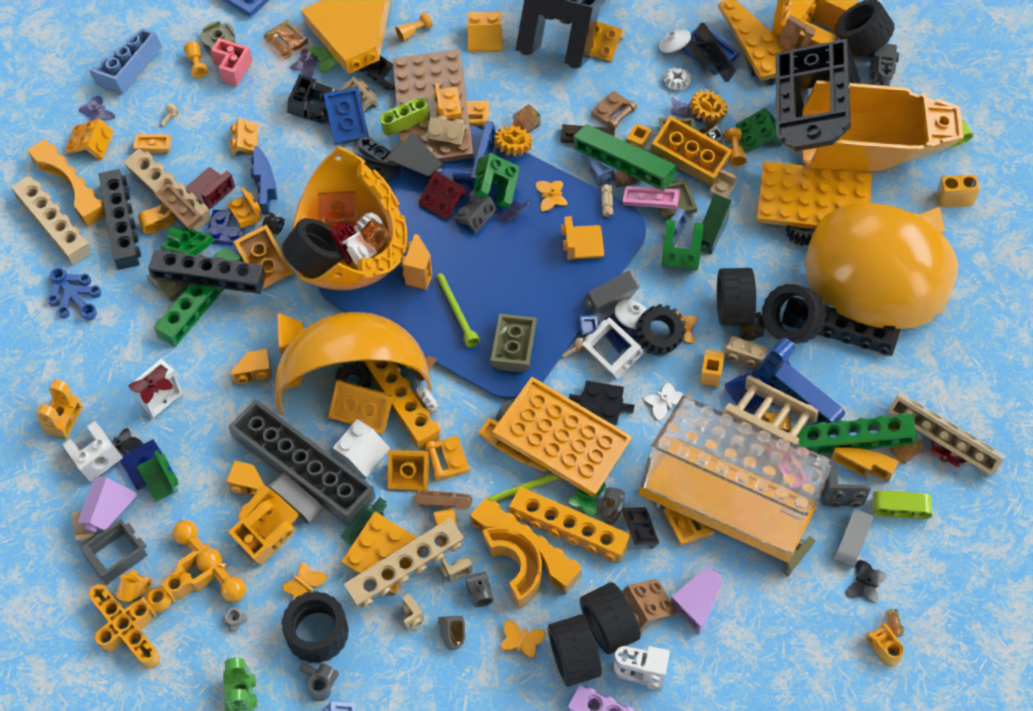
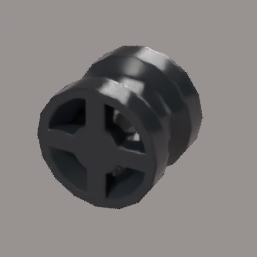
[263,212,285,235]

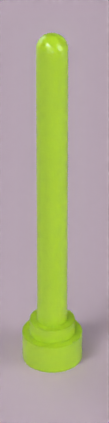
[437,273,480,348]
[487,473,561,502]

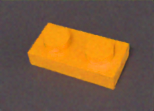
[133,134,172,153]

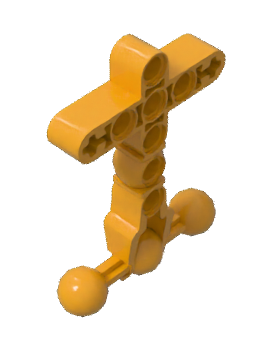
[89,520,247,669]

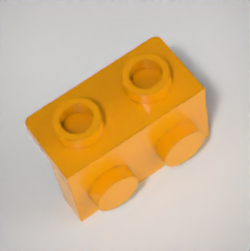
[229,118,258,156]

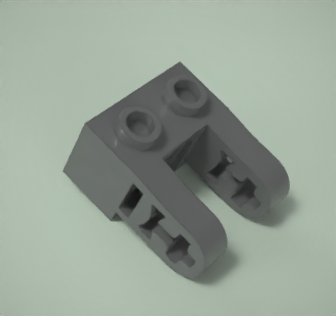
[869,44,899,86]

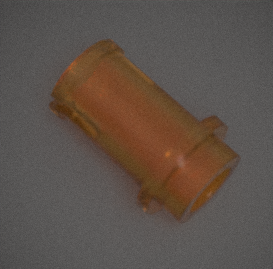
[885,609,905,638]

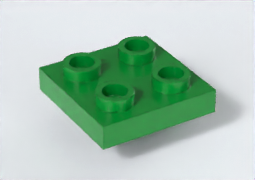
[161,227,214,255]

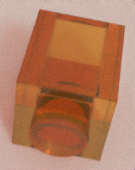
[513,104,540,133]
[360,218,390,250]

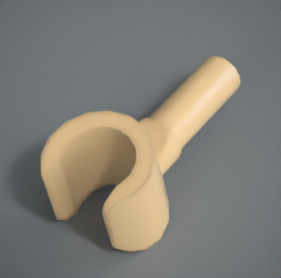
[160,103,179,126]
[562,338,586,358]

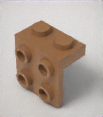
[622,579,676,632]

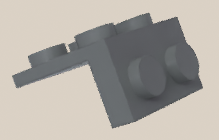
[819,466,871,508]

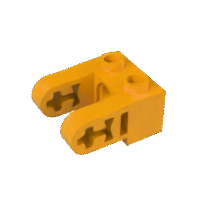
[36,379,83,439]
[228,500,296,566]

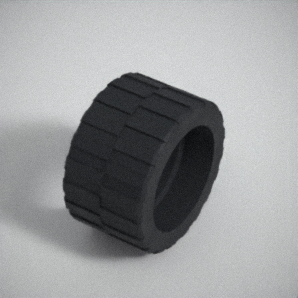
[835,0,895,57]
[282,218,344,279]
[716,268,756,326]
[762,284,826,344]
[579,582,641,655]
[282,591,349,663]
[548,614,602,687]

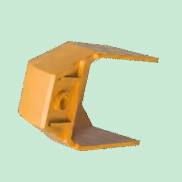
[801,80,964,172]

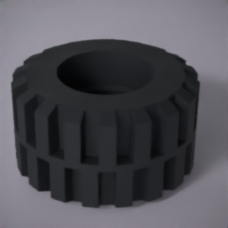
[634,304,686,356]

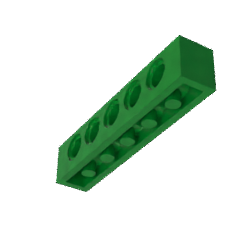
[154,247,243,347]
[792,413,916,457]

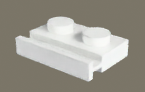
[342,230,377,266]

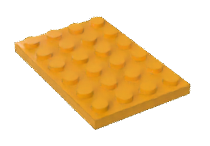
[756,161,872,229]
[491,377,632,497]

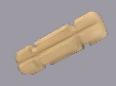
[601,184,613,218]

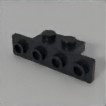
[688,23,736,82]
[359,55,395,90]

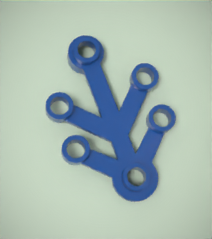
[47,268,102,320]

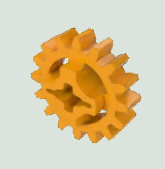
[690,89,728,123]
[494,125,533,156]

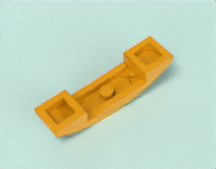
[478,417,548,472]

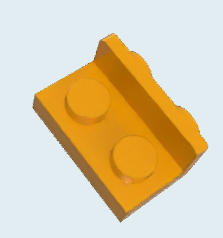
[433,83,462,120]
[227,188,261,229]

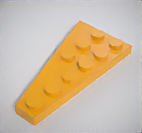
[718,0,788,81]

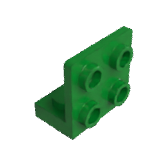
[735,107,783,153]
[137,450,179,502]

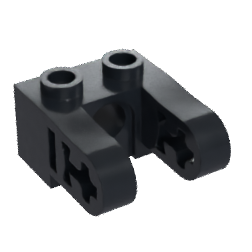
[287,74,337,124]

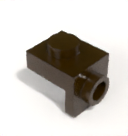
[739,312,766,341]

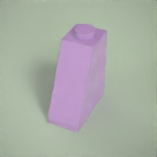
[77,477,137,533]
[671,566,722,634]

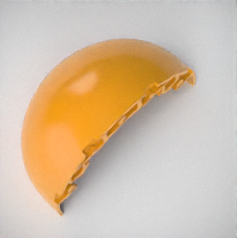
[292,146,407,291]
[804,203,958,329]
[275,312,432,415]

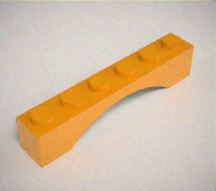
[27,139,106,227]
[470,498,582,594]

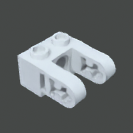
[62,421,123,482]
[613,646,670,690]

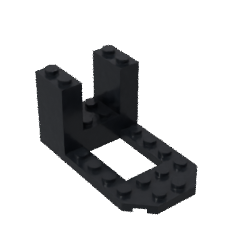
[515,0,606,68]
[776,39,861,151]

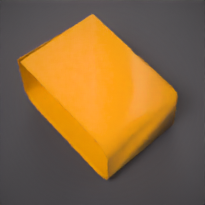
[936,175,980,208]

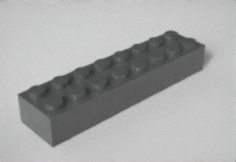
[228,399,376,526]

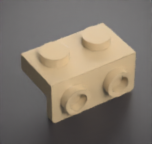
[426,115,468,145]

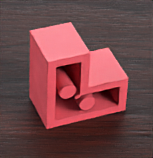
[211,38,252,86]

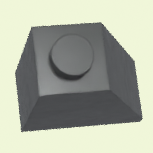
[387,132,443,178]
[583,269,641,315]

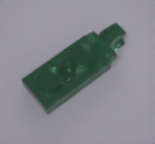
[341,497,387,546]

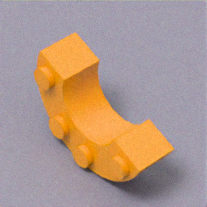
[482,527,542,609]

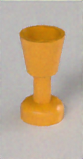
[395,12,433,42]
[183,42,208,78]
[724,128,747,167]

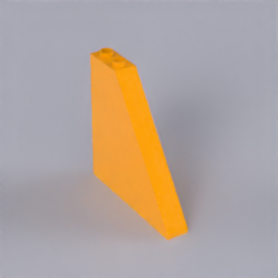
[301,0,391,74]

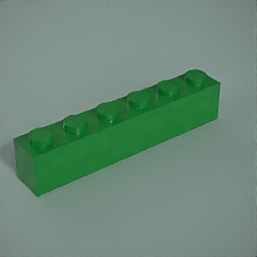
[574,124,676,191]

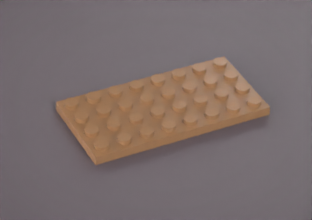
[392,49,474,163]

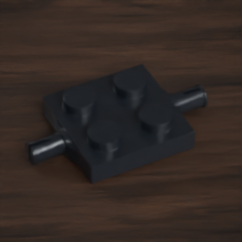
[569,381,635,425]

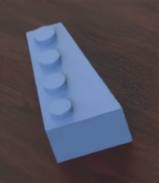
[89,28,162,94]

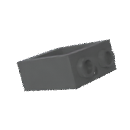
[80,519,148,585]

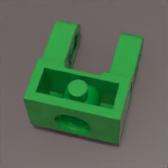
[473,153,520,209]
[661,220,704,269]

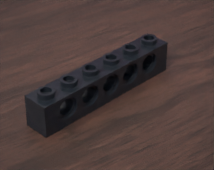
[98,169,142,270]
[148,250,266,294]
[781,297,901,356]

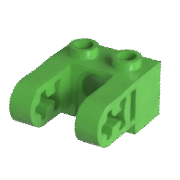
[223,658,257,711]

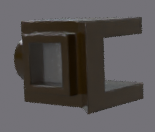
[698,119,726,145]

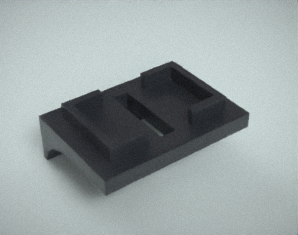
[622,507,659,549]

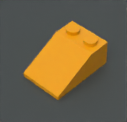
[233,225,293,290]

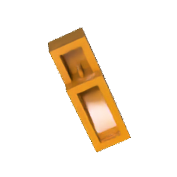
[831,448,899,482]

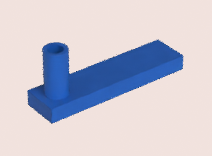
[452,121,496,186]

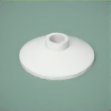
[659,29,691,53]
[615,300,647,329]

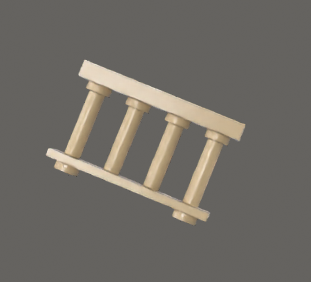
[724,375,819,455]

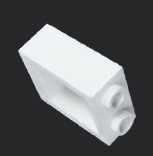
[582,317,644,379]
[135,359,183,418]

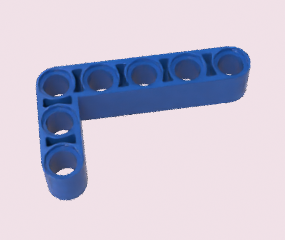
[758,338,845,423]

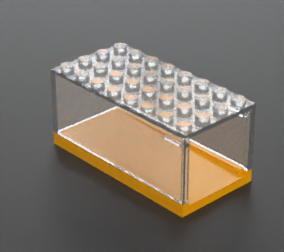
[638,395,834,563]

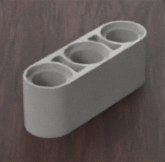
[268,473,323,524]
[834,508,874,567]

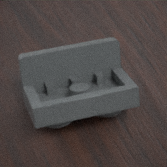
[453,195,497,233]

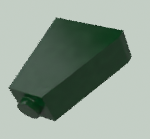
[701,194,732,254]

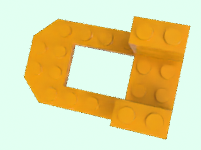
[772,0,859,46]

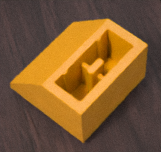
[401,234,432,290]

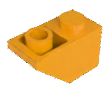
[230,349,272,384]
[700,349,725,387]
[226,461,264,498]

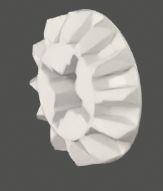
[663,66,691,90]
[417,385,439,413]

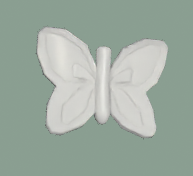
[644,383,688,420]

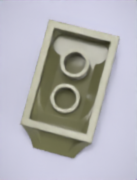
[491,313,537,372]

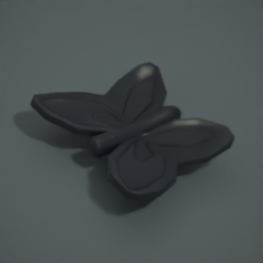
[110,428,144,466]
[846,560,886,602]

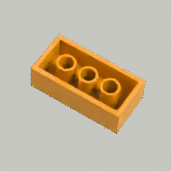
[650,116,732,187]

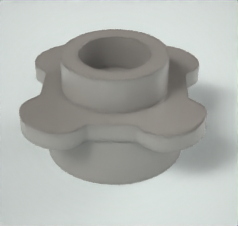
[222,606,247,631]

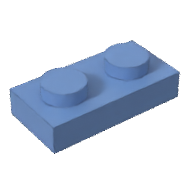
[662,208,688,247]

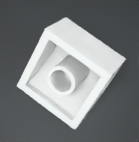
[333,419,390,479]

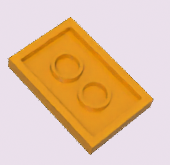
[328,379,393,434]

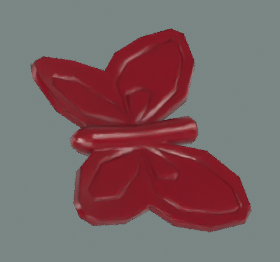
[128,365,173,404]
[930,440,967,468]

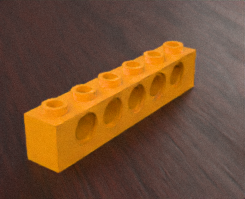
[361,360,441,451]
[509,486,631,563]

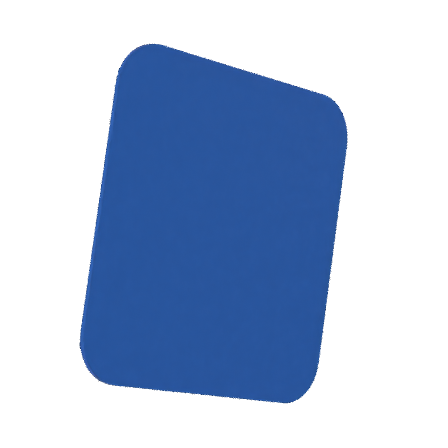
[318,125,646,399]

